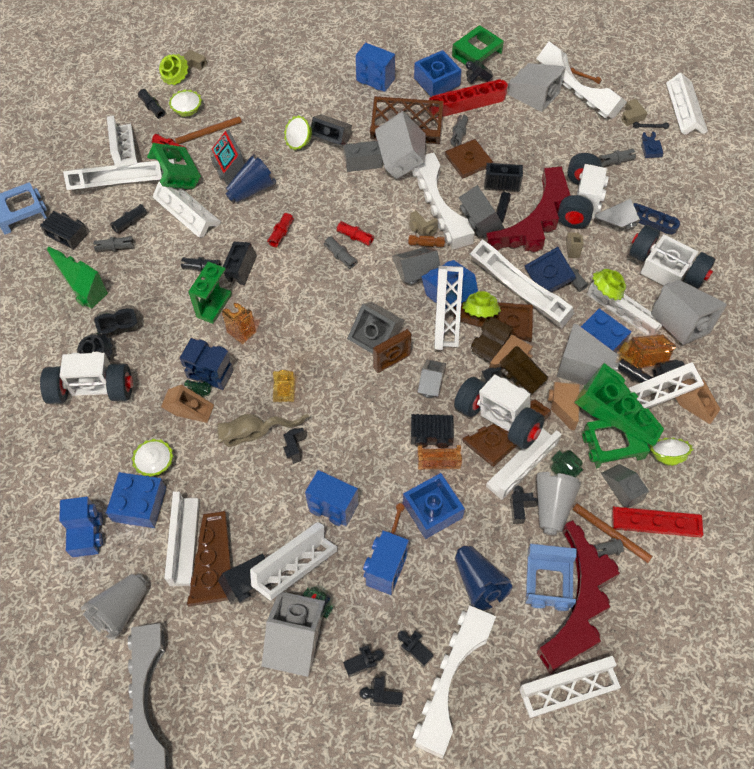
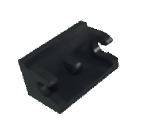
[223,241,257,285]

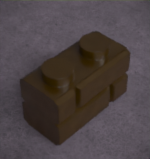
[500,346,549,394]

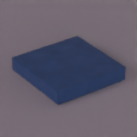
[524,247,576,292]

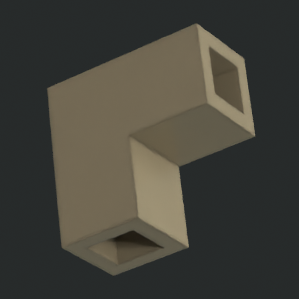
[183,49,207,72]
[621,99,647,126]
[566,233,584,258]

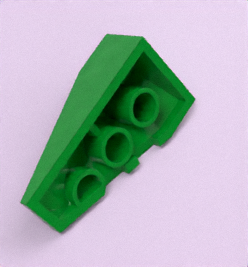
[47,247,108,309]
[574,363,664,446]

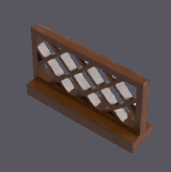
[370,96,443,144]

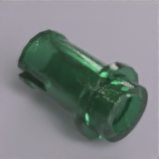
[184,380,211,397]

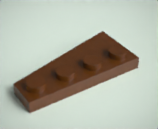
[453,301,533,342]
[462,399,551,467]
[187,511,231,607]

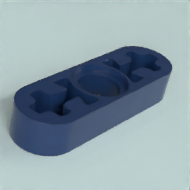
[633,203,680,235]

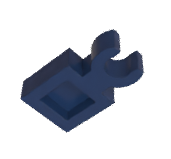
[641,131,664,158]

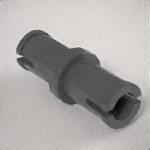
[450,115,468,146]
[599,148,636,167]
[93,236,134,252]
[324,236,358,269]

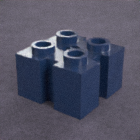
[179,338,234,390]

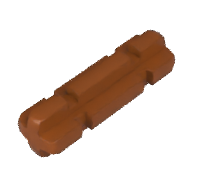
[408,235,445,247]

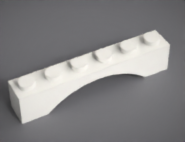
[536,42,627,119]
[412,153,474,250]
[63,158,177,190]
[470,239,574,329]
[413,605,496,759]

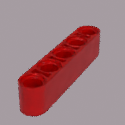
[428,79,508,118]

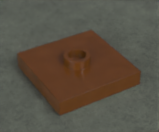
[445,139,493,179]
[373,329,412,373]

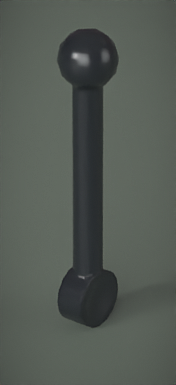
[633,122,670,129]

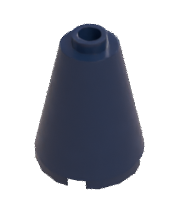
[225,154,276,203]
[455,546,513,611]

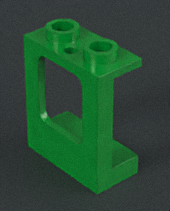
[452,25,504,66]
[147,143,201,189]
[188,262,232,324]
[582,420,650,469]

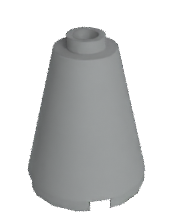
[536,472,581,536]
[81,574,147,640]

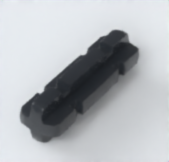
[496,191,511,223]

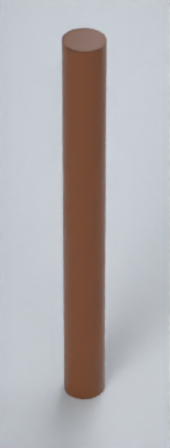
[175,116,242,144]
[572,503,653,563]

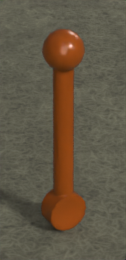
[570,67,602,84]
[391,503,405,535]

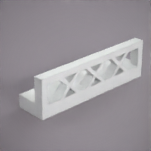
[666,73,708,135]
[107,115,137,168]
[153,181,221,237]
[434,266,463,350]
[587,281,663,339]
[629,362,704,408]
[486,428,562,500]
[165,492,200,586]
[250,522,337,601]
[519,656,621,718]

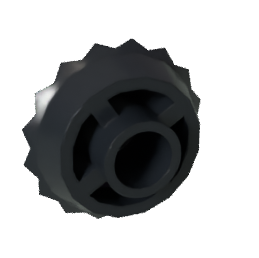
[77,333,113,360]

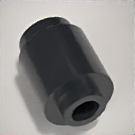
[653,359,685,378]

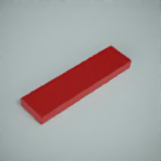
[612,506,704,538]

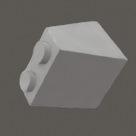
[508,63,566,112]
[375,111,425,179]
[651,280,727,345]
[557,324,619,385]
[262,592,325,677]

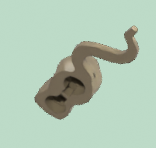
[217,414,309,447]

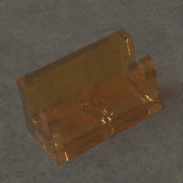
[221,303,256,345]
[628,334,676,368]
[417,445,462,470]

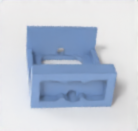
[0,182,47,235]
[526,544,576,611]

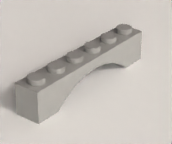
[128,623,170,769]

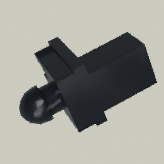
[466,60,493,83]
[510,485,538,524]
[397,630,434,668]
[343,645,385,678]
[359,674,402,707]

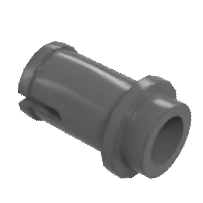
[571,267,589,292]
[593,538,624,558]

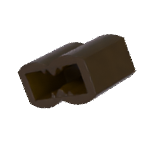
[471,317,514,363]

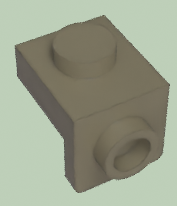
[409,210,438,236]

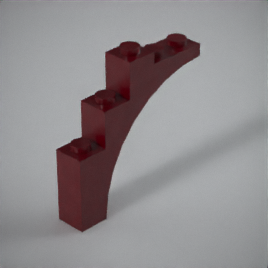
[485,166,571,252]
[537,520,620,674]

